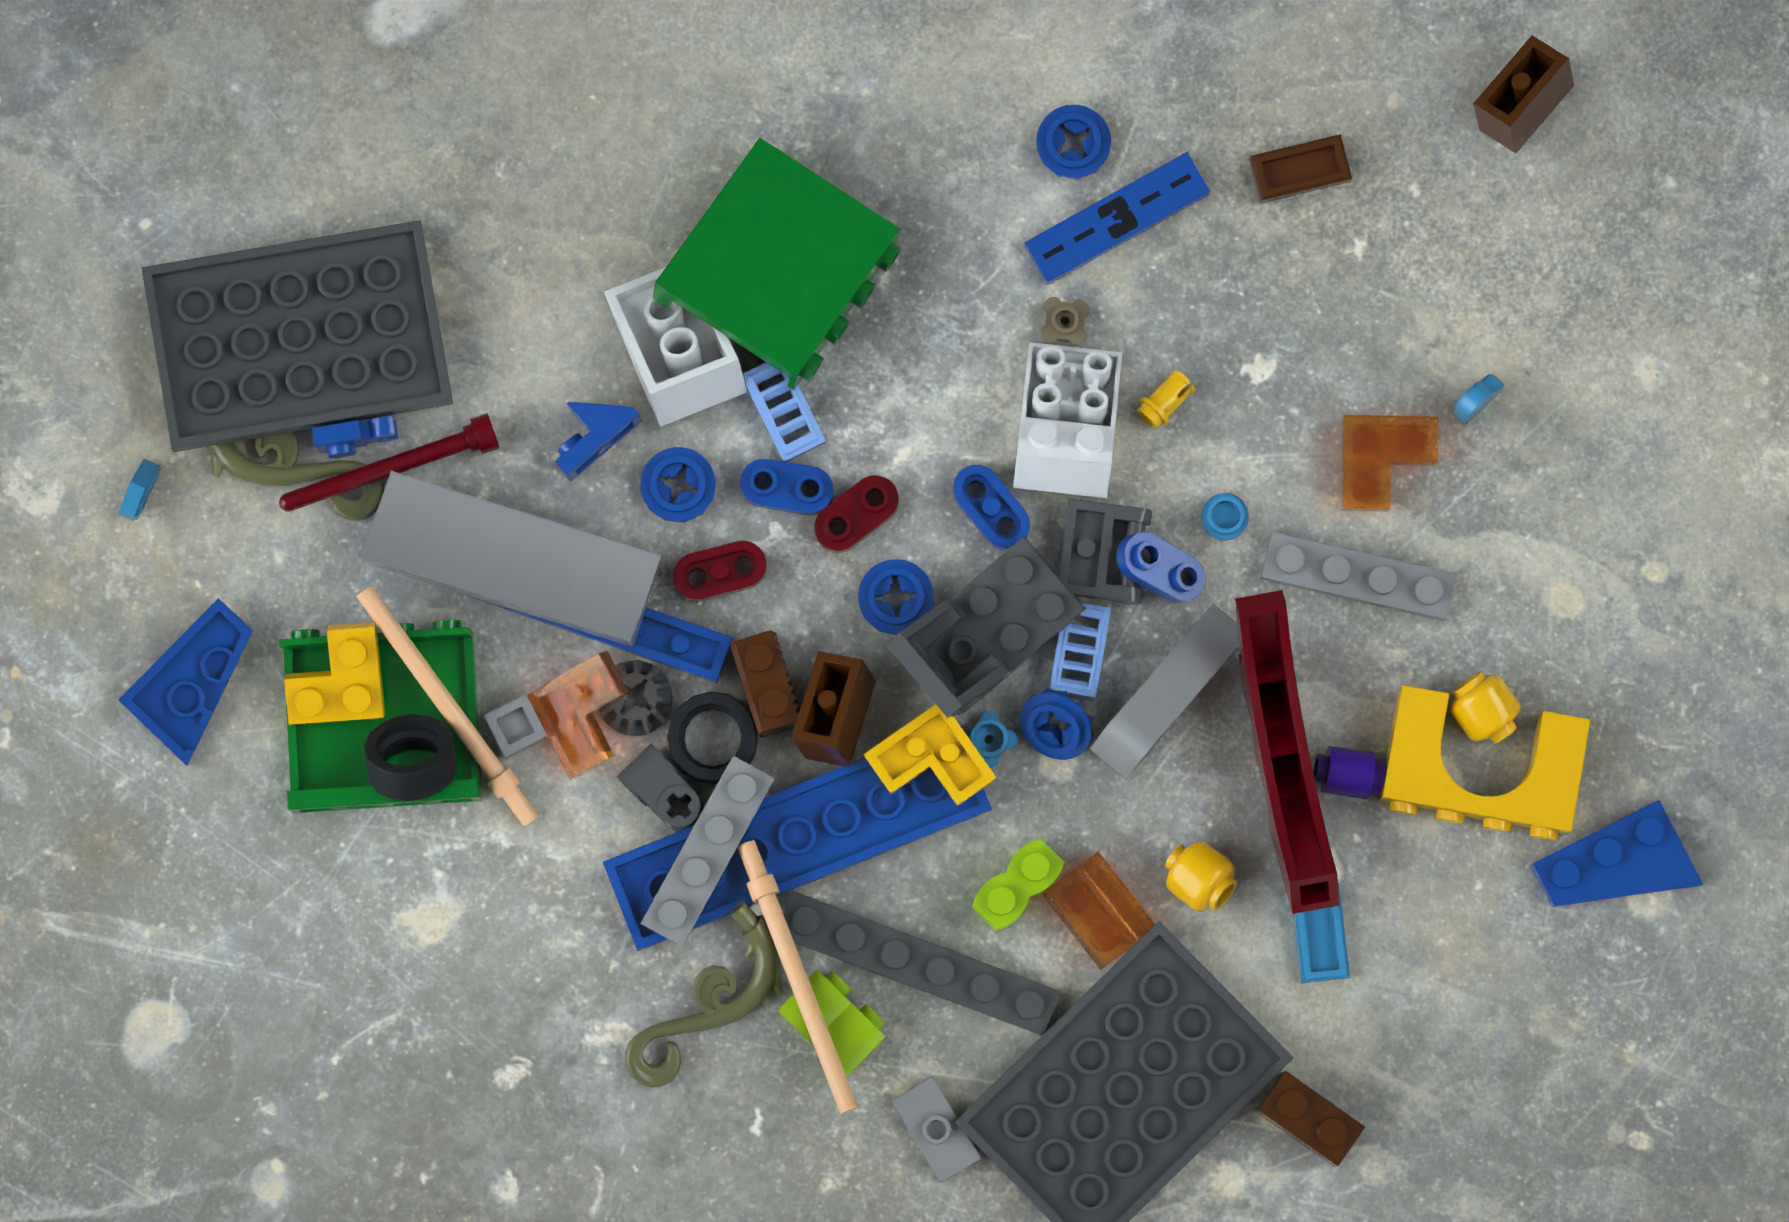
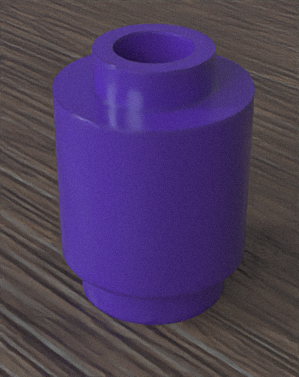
[1313,746,1386,800]

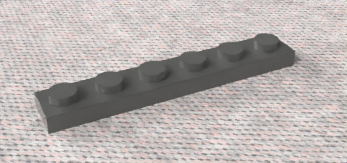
[784,891,1060,1036]

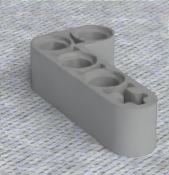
[1089,604,1240,780]

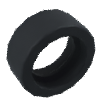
[667,692,759,784]
[364,714,458,801]

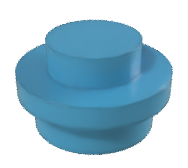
[1201,493,1249,541]

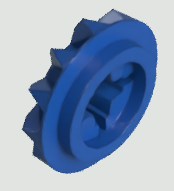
[1036,105,1111,180]
[640,447,716,523]
[858,559,934,635]
[1020,688,1094,760]

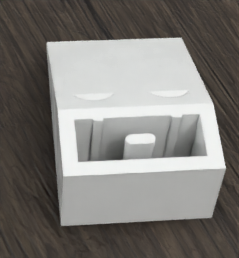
[1013,342,1122,498]

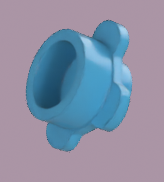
[964,711,1018,768]

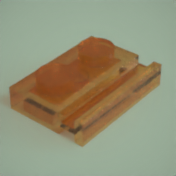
[1042,851,1155,970]

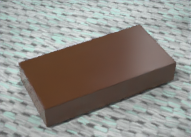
[1249,134,1352,204]

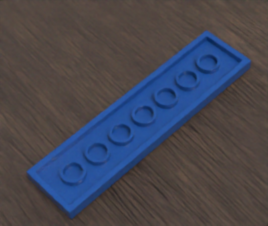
[603,758,992,951]

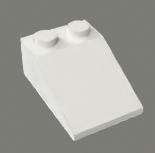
[604,267,747,427]

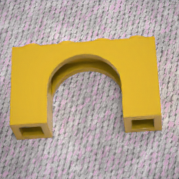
[1378,685,1591,841]

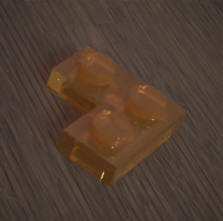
[1341,415,1438,512]
[528,651,629,779]

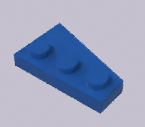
[119,598,253,766]
[1531,800,1703,907]

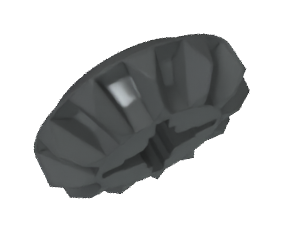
[597,660,673,736]

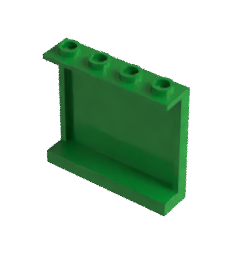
[653,137,901,391]
[279,620,483,813]

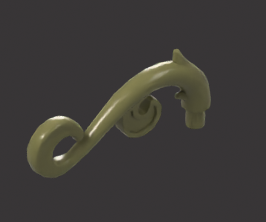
[207,432,384,521]
[625,901,783,1088]

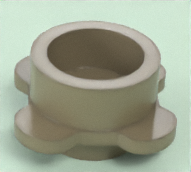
[1041,297,1090,346]

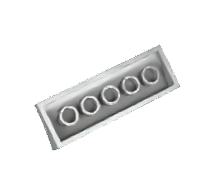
[358,471,662,647]

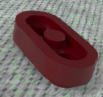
[814,475,899,553]
[673,541,767,602]

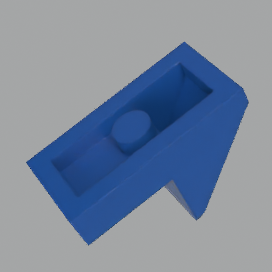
[555,402,642,482]

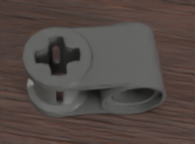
[616,744,704,832]

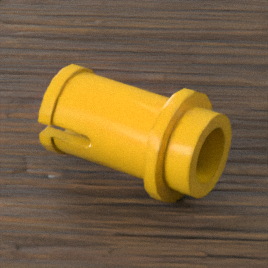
[1136,369,1196,430]

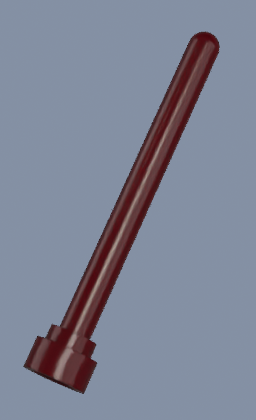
[279,413,500,512]

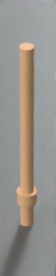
[356,585,539,826]
[737,840,858,1115]

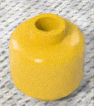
[1450,671,1521,744]
[1165,841,1237,912]

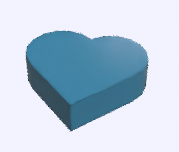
[1453,374,1505,426]
[119,459,161,521]

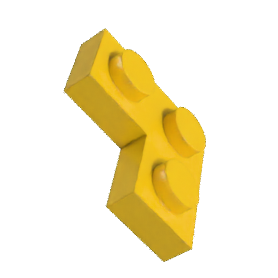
[284,622,385,725]
[863,704,997,807]

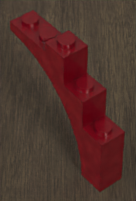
[1235,590,1340,914]

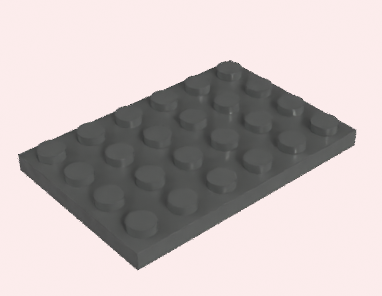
[141,220,453,453]
[955,921,1294,1222]

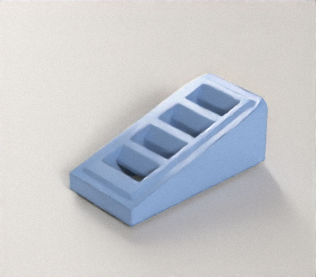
[743,362,826,462]
[1049,603,1111,701]

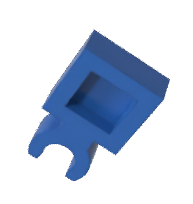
[312,416,399,458]

